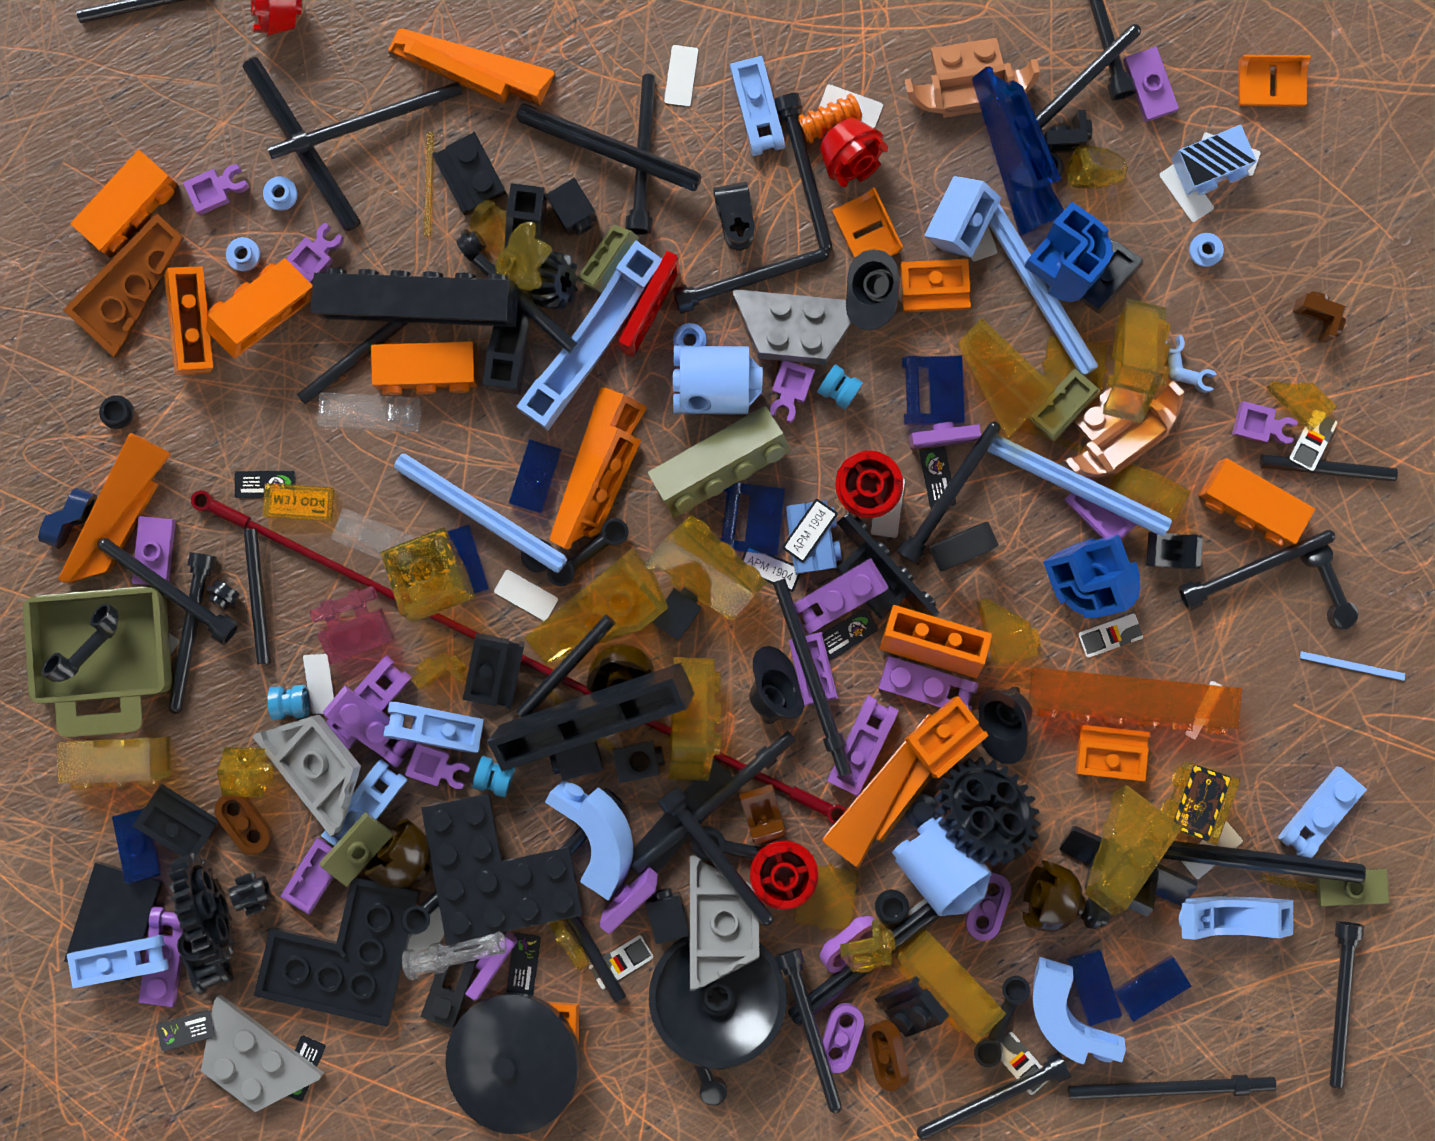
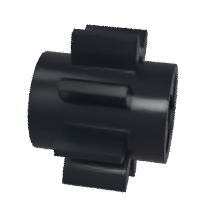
[229,871,272,917]

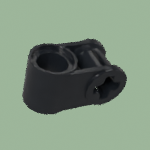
[713,181,755,251]
[177,932,234,995]

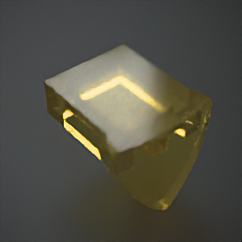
[470,200,506,252]

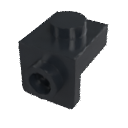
[1146,532,1203,569]

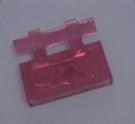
[310,586,395,665]

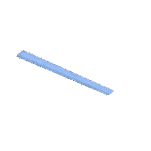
[1300,651,1405,681]

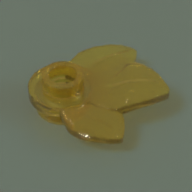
[496,222,552,291]

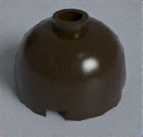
[587,644,655,693]
[365,818,430,889]
[1022,860,1086,932]

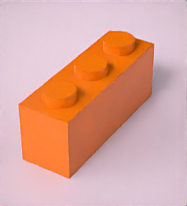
[70,149,178,258]
[206,258,313,359]
[164,266,213,376]
[371,341,478,395]
[1198,458,1316,548]
[879,605,992,679]

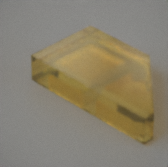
[1267,381,1338,432]

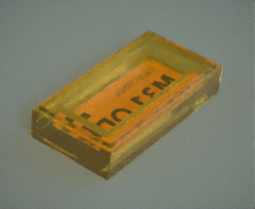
[262,483,335,522]

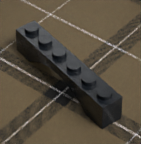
[482,183,548,395]

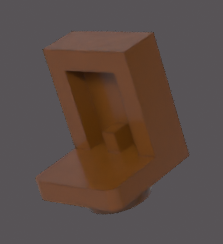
[1293,291,1346,343]
[739,784,786,844]

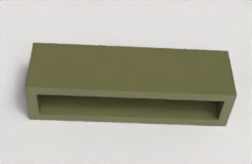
[647,406,791,518]

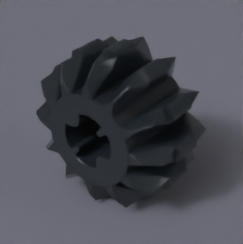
[525,251,580,309]

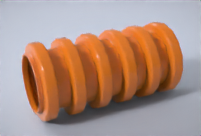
[798,93,862,144]

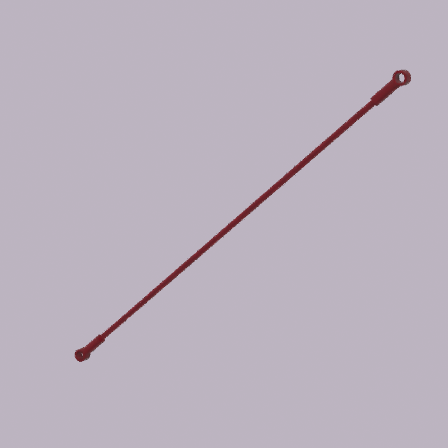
[191,490,846,825]

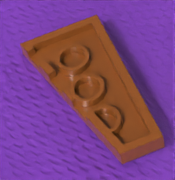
[63,213,184,358]

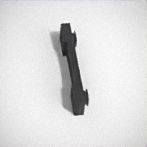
[420,936,486,1028]

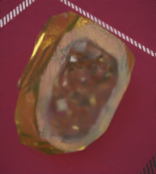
[1066,145,1128,189]

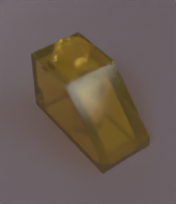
[1108,464,1191,522]
[976,598,1041,666]

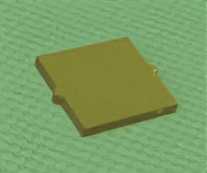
[1041,336,1108,398]
[794,863,858,930]

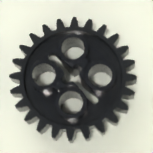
[934,757,1041,866]
[169,853,235,966]

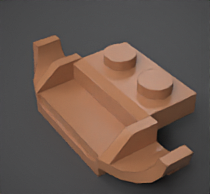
[904,38,1040,118]
[1065,378,1184,478]

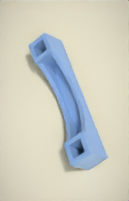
[517,240,662,431]

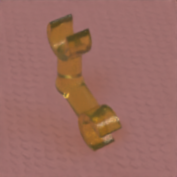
[547,919,591,971]

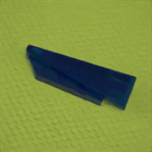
[972,66,1064,236]

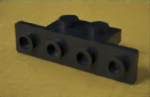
[835,512,940,620]
[1059,826,1198,917]

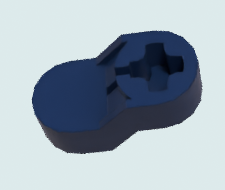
[38,487,97,549]

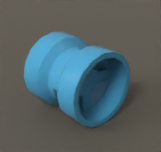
[817,364,863,411]
[268,685,310,720]
[472,756,516,798]

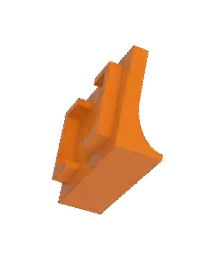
[1238,55,1311,107]
[831,187,904,259]

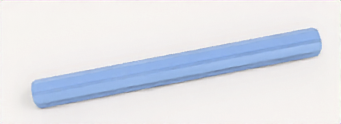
[988,204,1098,375]
[987,435,1172,536]
[394,454,567,572]

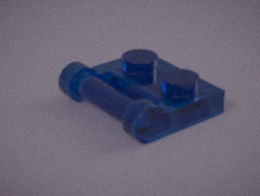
[901,355,965,426]
[717,482,785,556]

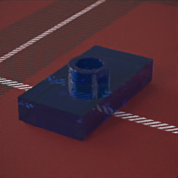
[509,439,562,514]
[442,525,490,599]
[112,808,162,884]
[1066,948,1122,1026]
[1113,955,1192,1022]

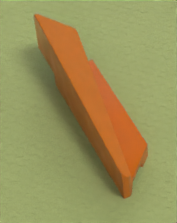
[388,28,555,106]
[58,433,171,584]

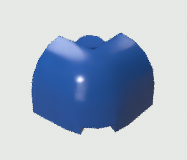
[1024,202,1114,302]
[1043,534,1140,618]

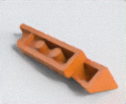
[549,387,647,549]
[822,714,932,868]

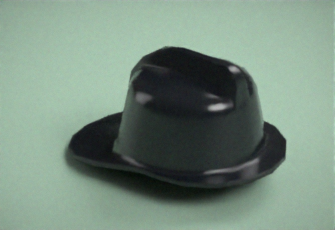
[846,249,900,331]
[749,646,804,724]
[978,687,1033,764]

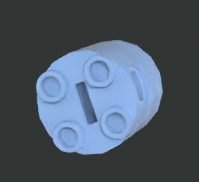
[673,346,763,415]
[892,816,992,916]

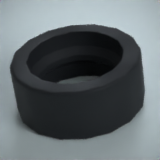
[929,522,999,571]

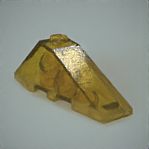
[524,547,668,663]

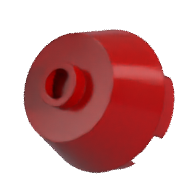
[251,0,302,37]
[820,118,888,187]
[835,450,903,518]
[750,841,819,910]

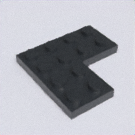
[421,793,583,944]
[254,876,421,1027]

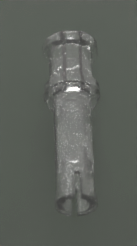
[402,932,507,981]

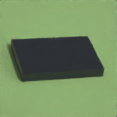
[64,861,163,981]

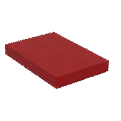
[618,250,680,357]

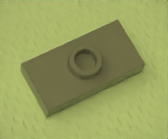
[578,224,639,293]
[1028,369,1100,442]
[319,812,393,887]
[1316,868,1389,906]

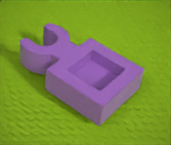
[183,164,249,215]
[286,223,345,285]
[770,361,815,424]
[1232,401,1298,444]
[405,743,470,789]

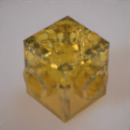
[217,747,274,797]

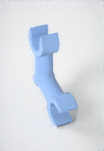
[1160,334,1217,393]

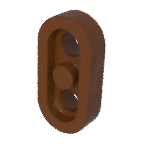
[215,792,272,855]
[866,1020,910,1092]

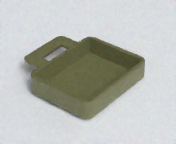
[23,586,172,737]

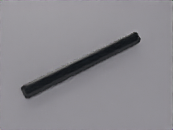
[243,57,361,232]
[516,103,702,191]
[1156,839,1366,883]
[788,902,942,1026]

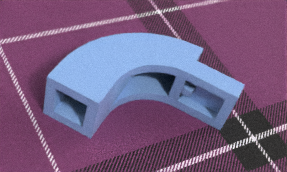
[545,781,633,900]
[1179,896,1293,940]
[1033,957,1126,1065]

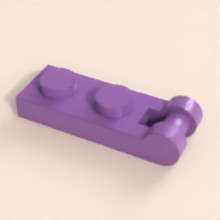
[794,558,889,634]
[326,655,413,749]
[878,656,979,712]
[323,686,416,767]
[827,695,899,796]
[138,907,185,1007]

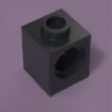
[545,177,597,236]
[651,587,702,641]
[550,740,604,781]
[612,740,665,784]
[646,888,690,944]

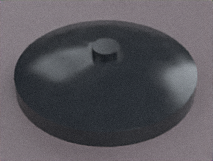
[649,935,787,1070]
[445,993,581,1134]

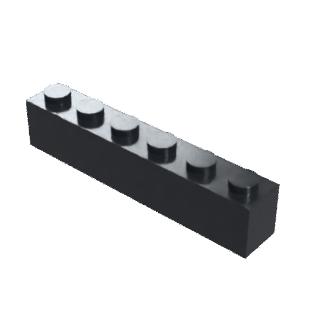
[311,268,519,327]
[487,663,695,771]

